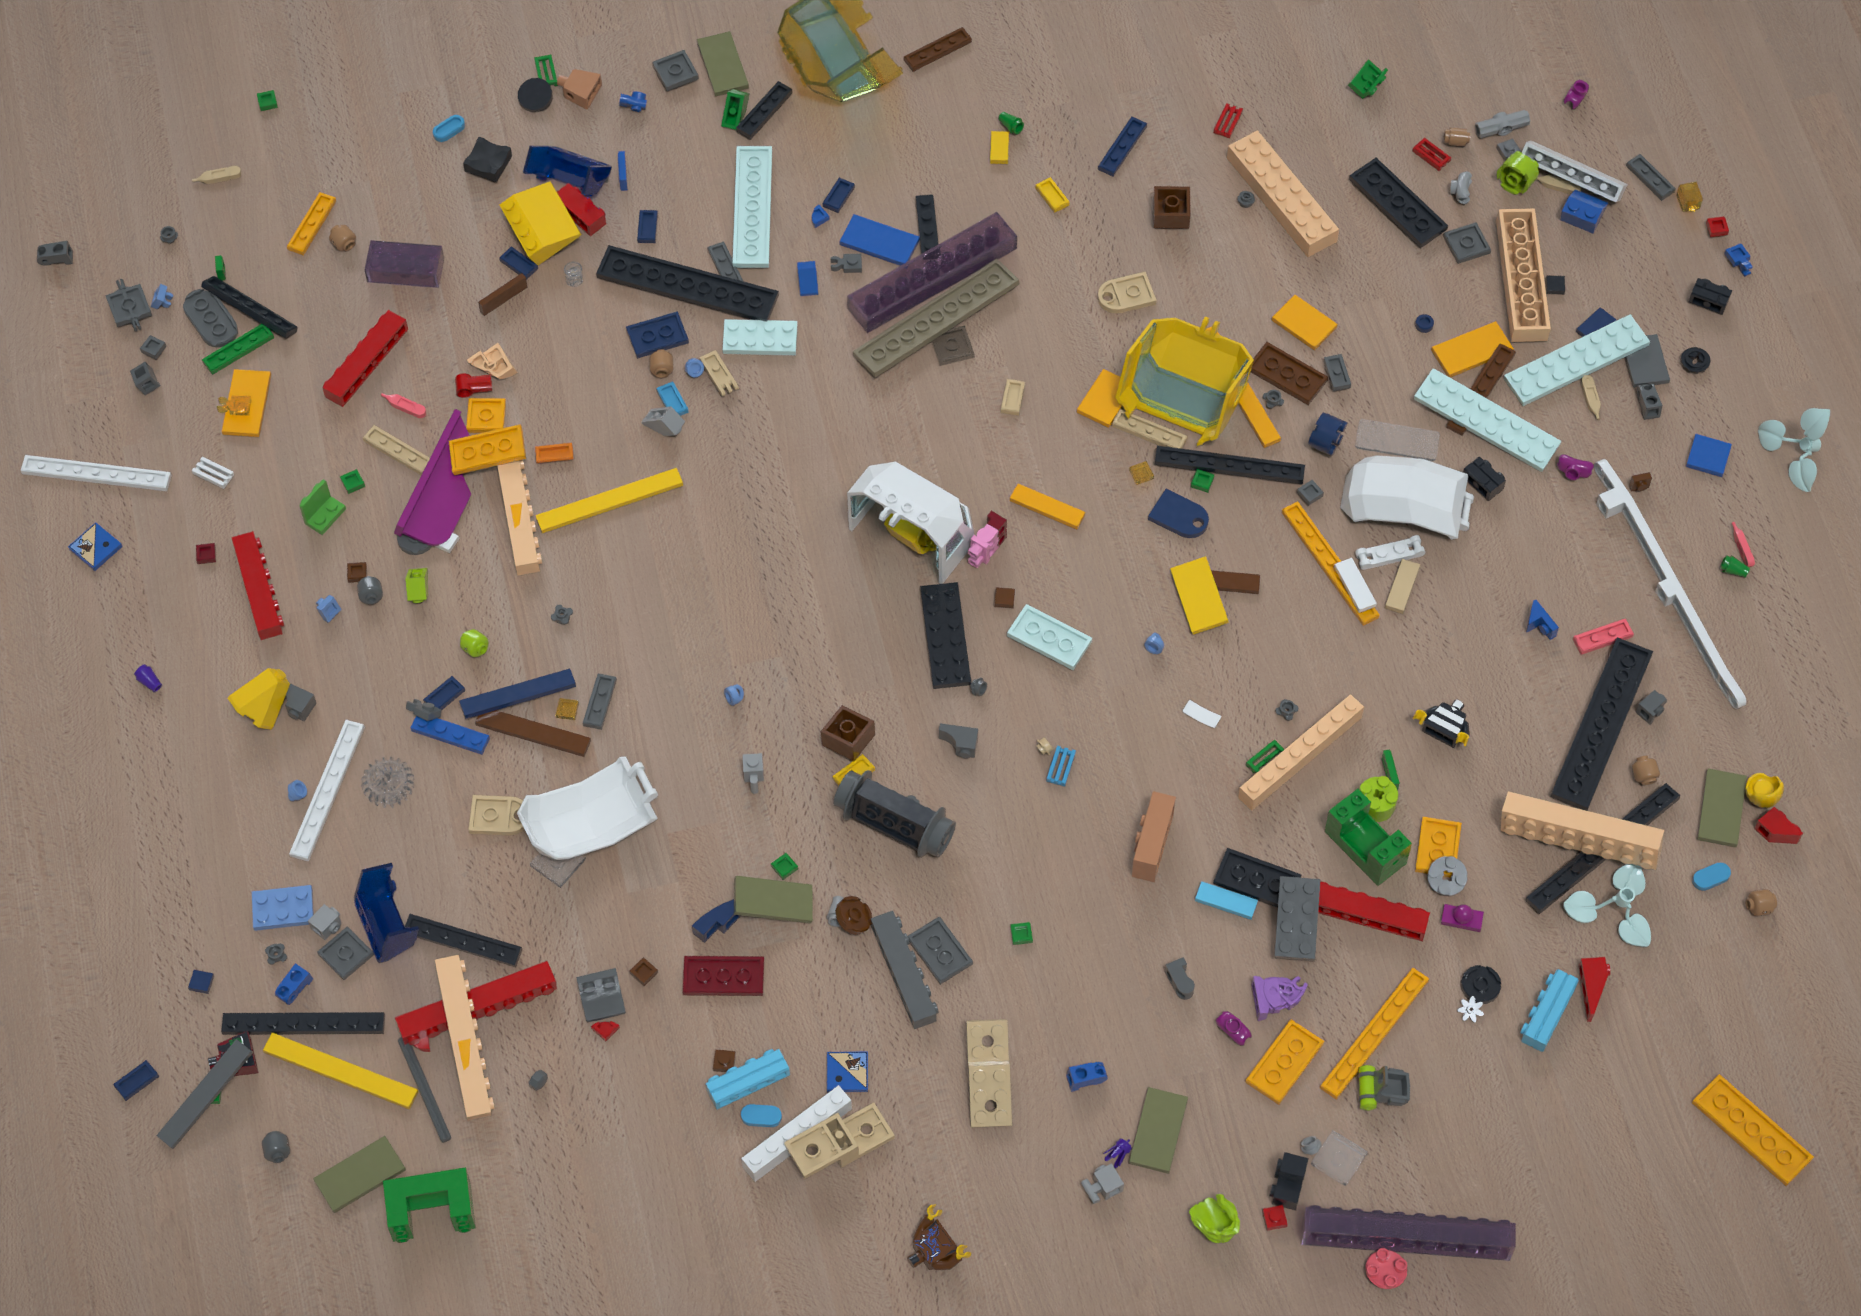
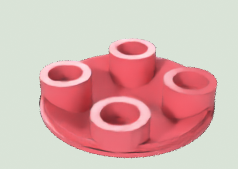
[1365,1248,1407,1289]

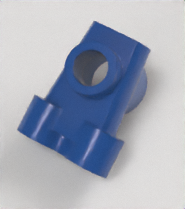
[619,91,647,112]

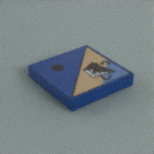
[68,522,123,571]
[827,1051,868,1092]

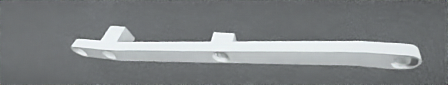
[1594,459,1746,709]

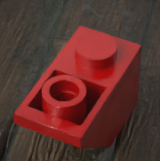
[1754,807,1803,844]

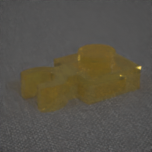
[217,395,251,416]

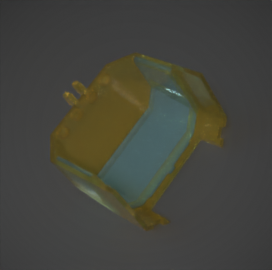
[777,0,903,102]

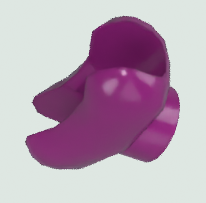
[1564,79,1589,109]
[1557,454,1594,480]
[1216,1011,1252,1046]

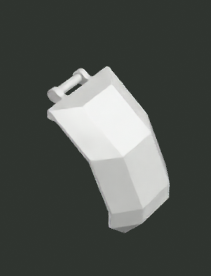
[1340,455,1474,540]
[517,757,658,860]

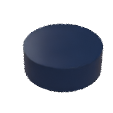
[1415,314,1434,333]

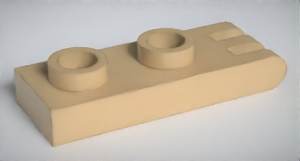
[699,350,739,397]

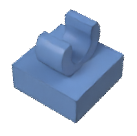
[151,284,173,309]
[316,595,341,623]

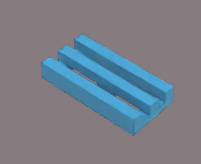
[1046,745,1076,786]

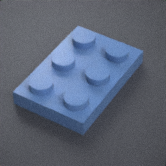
[252,885,314,931]

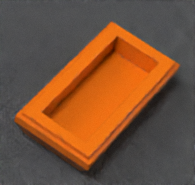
[535,443,574,463]

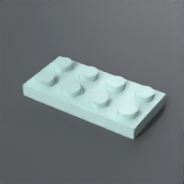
[723,319,798,355]
[1007,604,1092,670]

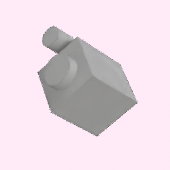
[743,753,764,794]
[1081,1163,1124,1204]

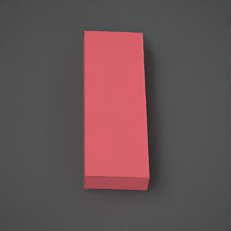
[1573,618,1634,655]

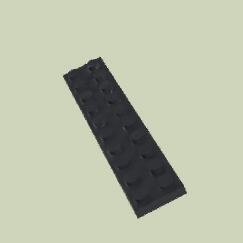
[596,245,779,322]
[1550,637,1653,811]

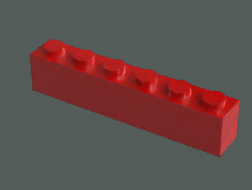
[322,310,408,407]
[231,531,284,640]
[1318,881,1430,942]

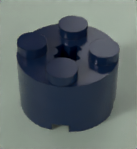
[1308,412,1348,456]

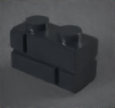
[1688,278,1733,315]
[1463,457,1506,501]

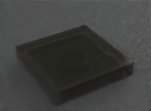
[931,325,975,366]

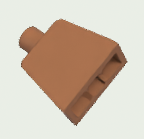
[557,69,602,110]

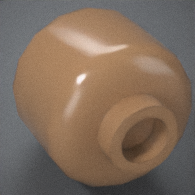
[329,225,356,251]
[650,350,673,378]
[1632,755,1660,786]
[1745,889,1777,916]

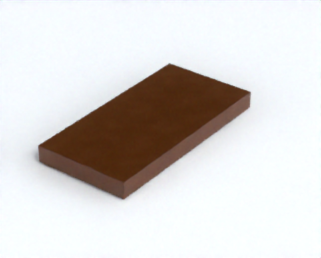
[1251,342,1329,406]

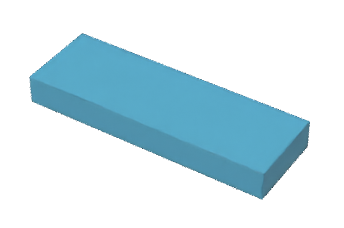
[1195,881,1258,920]

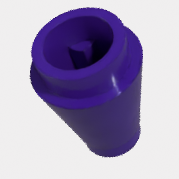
[134,664,162,692]

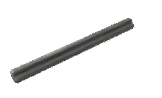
[398,1037,451,1143]

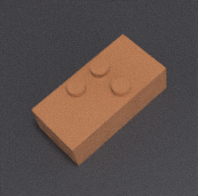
[1132,791,1176,883]

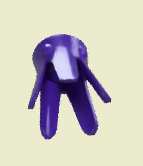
[1103,1138,1132,1168]

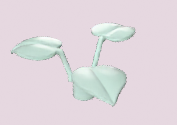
[1758,408,1830,492]
[1563,864,1651,947]

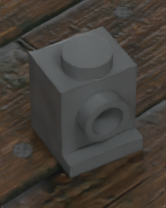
[130,362,161,395]
[1636,690,1667,725]

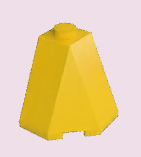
[884,513,938,554]
[227,668,290,730]

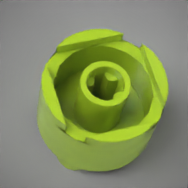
[1497,151,1539,195]
[1359,776,1398,822]

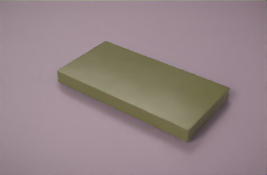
[697,31,749,96]
[1697,768,1747,847]
[734,876,813,924]
[1129,1087,1188,1174]
[313,1136,406,1213]

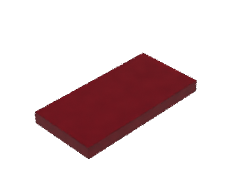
[682,956,764,996]

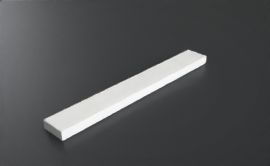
[21,455,172,491]
[289,720,365,862]

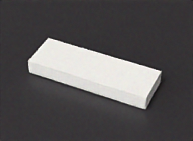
[1334,558,1377,613]

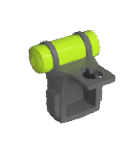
[1358,1065,1410,1111]

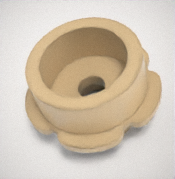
[1036,738,1053,755]

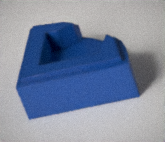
[812,205,830,228]

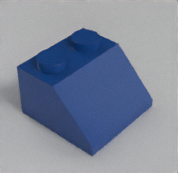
[1560,190,1608,234]

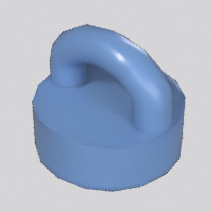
[685,358,704,377]
[1144,633,1164,654]
[724,684,744,706]
[288,780,307,801]

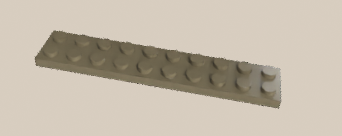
[853,259,1019,378]

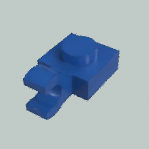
[1725,244,1753,276]

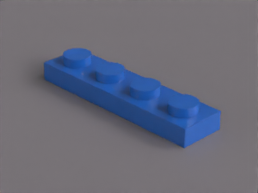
[410,716,490,755]

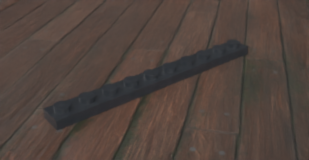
[1526,783,1680,914]

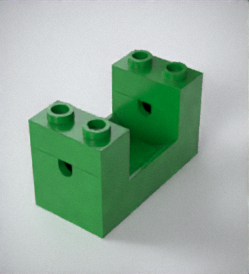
[1324,788,1412,886]
[383,1167,476,1243]

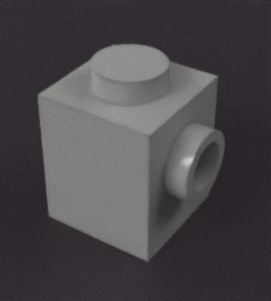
[308,904,342,940]

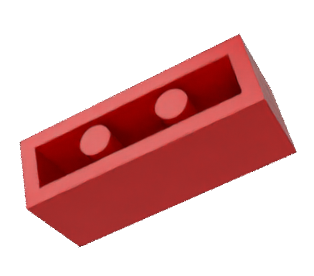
[557,183,606,237]

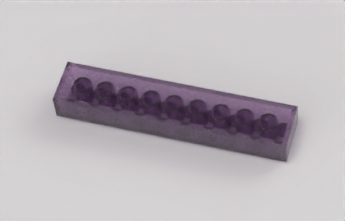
[847,212,1018,333]
[1301,1205,1516,1261]

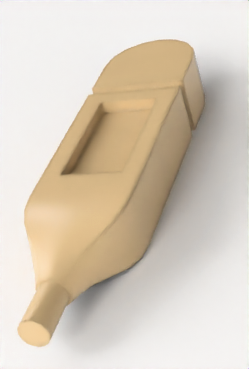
[192,166,242,184]
[1536,175,1582,195]
[1581,375,1601,420]

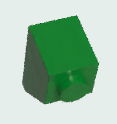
[721,89,750,130]

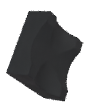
[463,137,512,183]

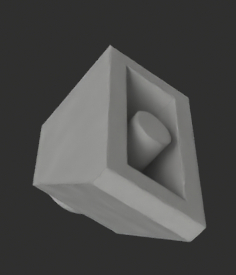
[641,406,685,436]

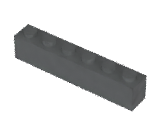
[871,911,939,1029]

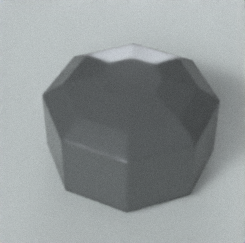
[529,1070,548,1091]

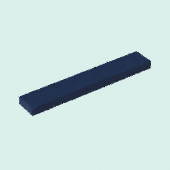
[459,668,576,719]

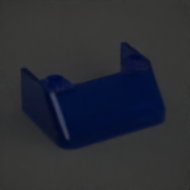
[523,145,612,197]
[354,863,419,963]

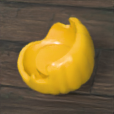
[1745,773,1784,808]

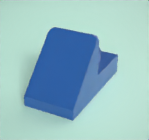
[797,261,818,296]
[1526,600,1559,640]

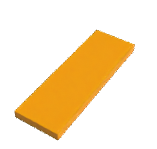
[1692,1074,1814,1186]

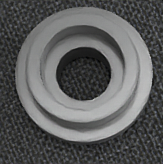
[1301,1136,1322,1155]

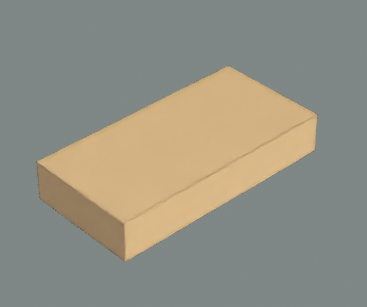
[1001,379,1025,416]

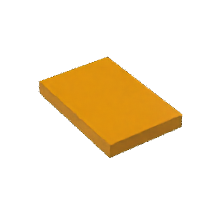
[1272,295,1338,351]
[1077,369,1136,428]
[1415,817,1462,878]

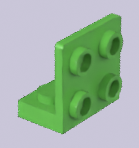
[299,479,346,535]

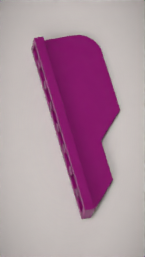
[394,409,471,546]

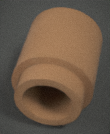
[1444,127,1470,146]

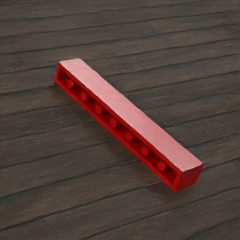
[395,961,557,1045]

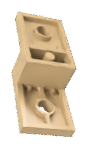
[966,1019,1012,1127]
[784,1103,895,1179]

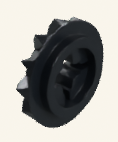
[1681,347,1711,374]

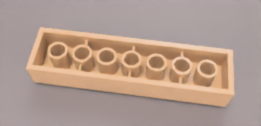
[1227,130,1339,257]
[1496,208,1551,342]
[1501,791,1664,870]

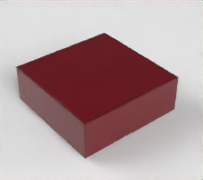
[196,543,216,564]

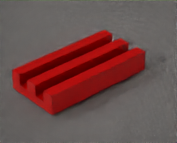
[1213,103,1243,138]
[1412,137,1451,171]

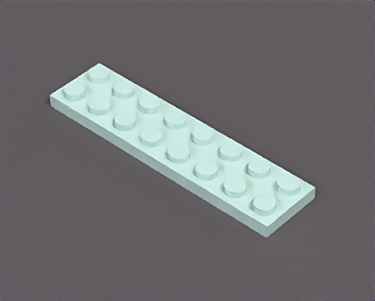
[733,146,772,268]
[1504,314,1650,406]
[1414,368,1561,472]

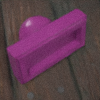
[1441,904,1484,932]

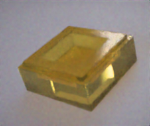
[1129,461,1154,485]
[556,698,579,720]

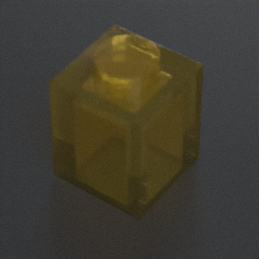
[1676,182,1703,212]

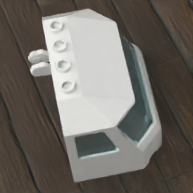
[847,462,974,584]

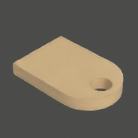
[1098,272,1157,313]
[469,795,524,835]

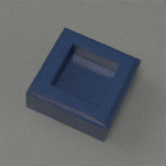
[188,970,214,994]

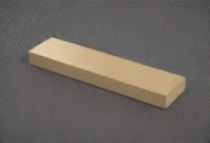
[1112,409,1188,449]
[363,425,430,475]

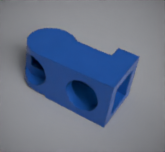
[275,963,313,1005]
[1066,1062,1108,1092]

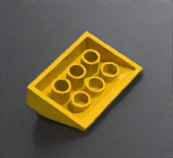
[499,182,582,265]

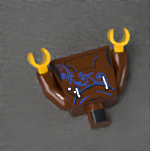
[907,1204,971,1270]

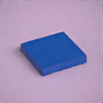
[1686,434,1732,477]

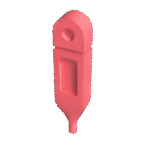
[381,393,426,418]
[1732,522,1755,567]

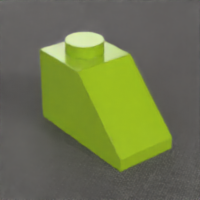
[405,568,428,603]

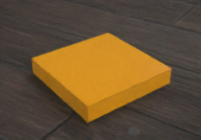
[466,398,506,433]

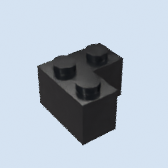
[1269,1152,1309,1211]

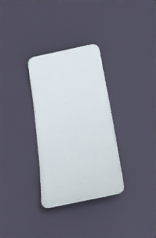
[1183,700,1221,728]

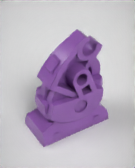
[1251,976,1308,1021]

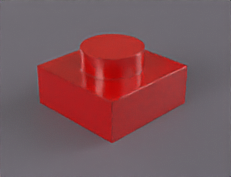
[1706,216,1729,237]
[1262,1205,1288,1231]

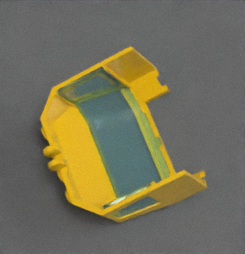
[1115,316,1254,447]

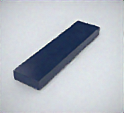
[1098,116,1147,177]

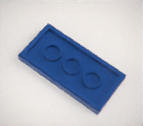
[840,214,920,268]

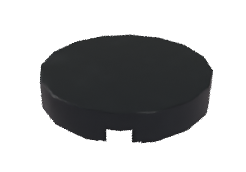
[518,78,553,112]
[1461,965,1501,1004]

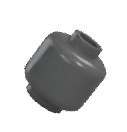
[357,576,383,605]
[262,1131,290,1163]

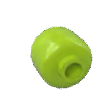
[460,629,489,657]

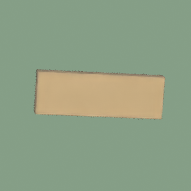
[1385,559,1420,614]

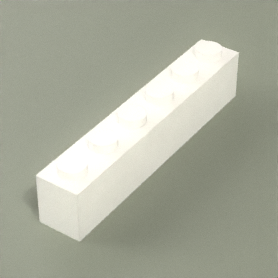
[1522,141,1628,202]
[741,1085,852,1182]

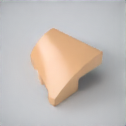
[467,343,518,379]

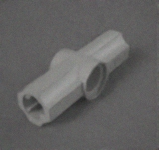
[1475,110,1530,138]

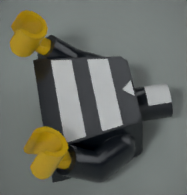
[1412,700,1470,748]

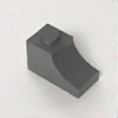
[285,683,317,721]
[939,723,978,758]

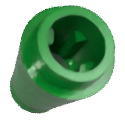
[998,112,1024,134]
[1720,555,1750,578]

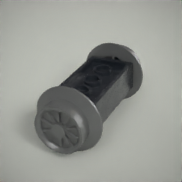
[833,770,956,857]

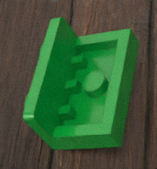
[1348,59,1388,99]

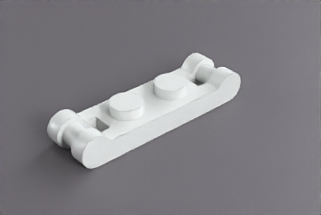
[1355,535,1425,570]

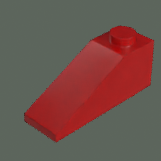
[1578,957,1611,1022]

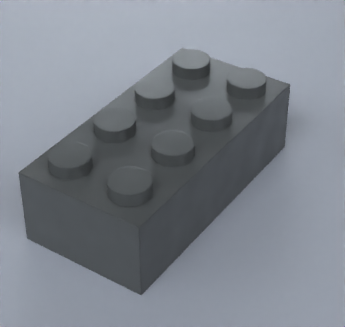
[1275,876,1320,962]

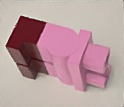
[968,510,1007,568]

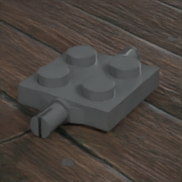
[105,279,152,331]

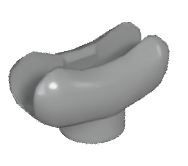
[1451,171,1472,204]

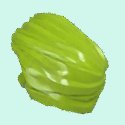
[1189,1194,1240,1244]

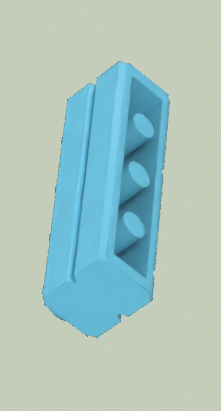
[1520,969,1579,1052]
[705,1049,790,1110]

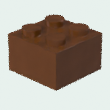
[1153,186,1191,229]
[820,705,875,761]

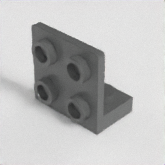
[576,968,626,1022]

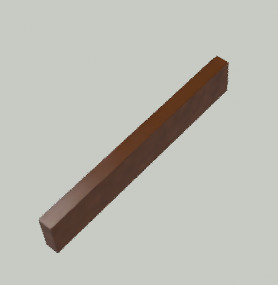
[1446,343,1516,436]
[475,710,591,757]

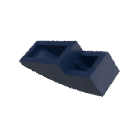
[692,899,741,943]

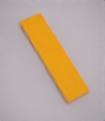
[287,192,336,256]
[1010,484,1085,529]

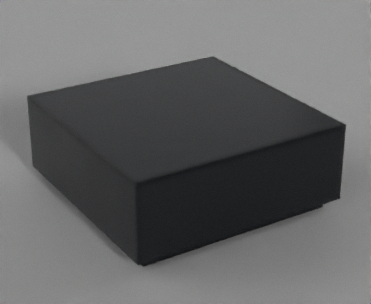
[1546,275,1565,295]

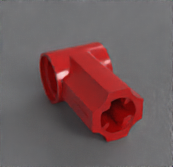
[455,373,492,398]

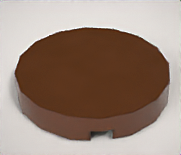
[835,896,872,935]

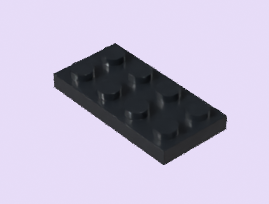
[1213,848,1302,907]

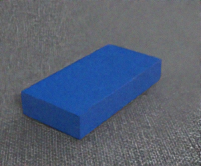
[618,151,628,191]

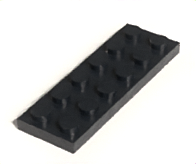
[1349,157,1448,248]
[920,582,971,689]

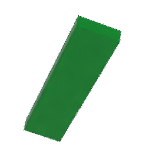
[202,324,274,375]

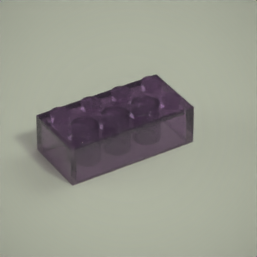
[364,240,445,288]

